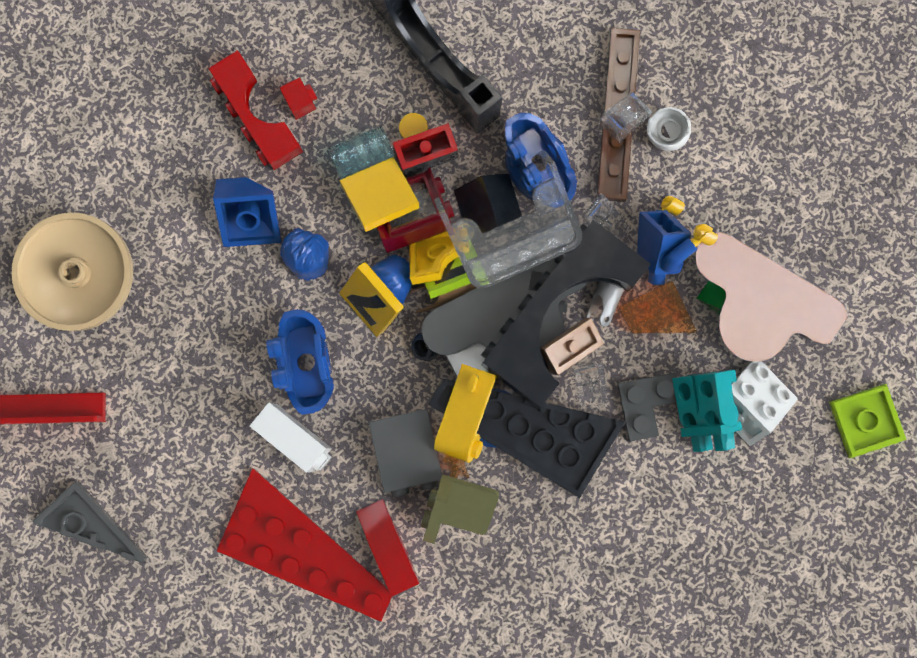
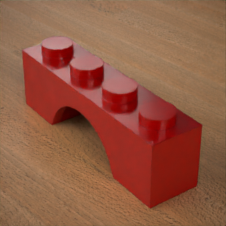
[208,50,303,170]

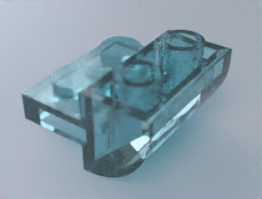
[328,126,399,179]

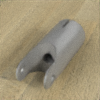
[586,282,624,327]

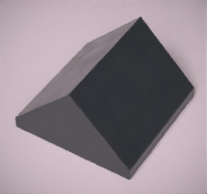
[454,174,526,245]

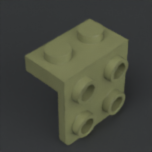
[421,474,499,544]

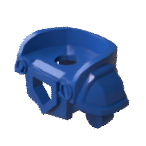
[505,112,577,209]
[266,309,334,415]

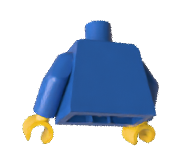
[637,196,718,285]

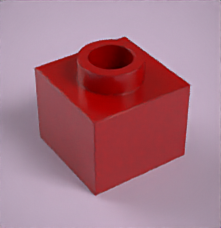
[279,77,317,120]

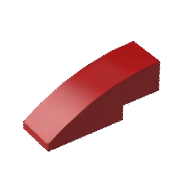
[356,499,420,597]

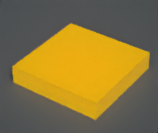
[340,157,420,232]

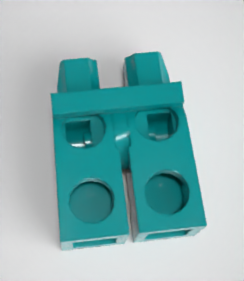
[672,369,742,452]

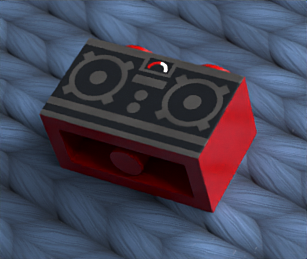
[393,123,459,177]

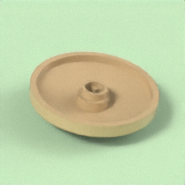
[12,213,133,331]

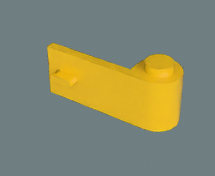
[434,364,497,463]

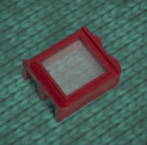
[377,167,455,253]

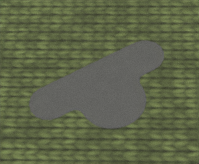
[422,245,587,366]

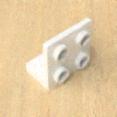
[732,361,797,446]

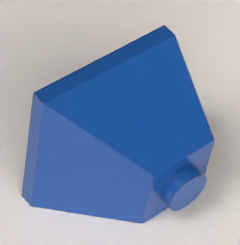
[213,177,281,247]

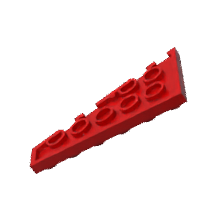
[217,468,392,622]

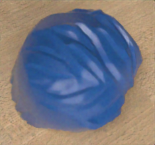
[280,228,329,281]
[370,255,412,304]

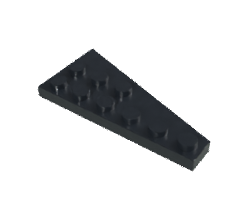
[427,378,625,498]

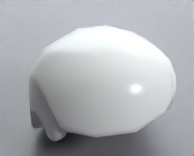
[647,107,691,152]

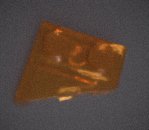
[618,281,697,333]

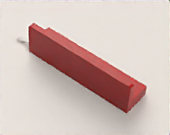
[0,393,106,425]

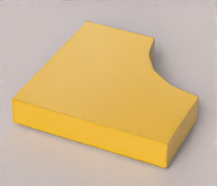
[409,226,469,285]

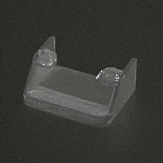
[434,150,583,288]

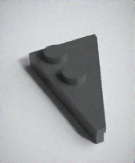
[32,481,148,563]

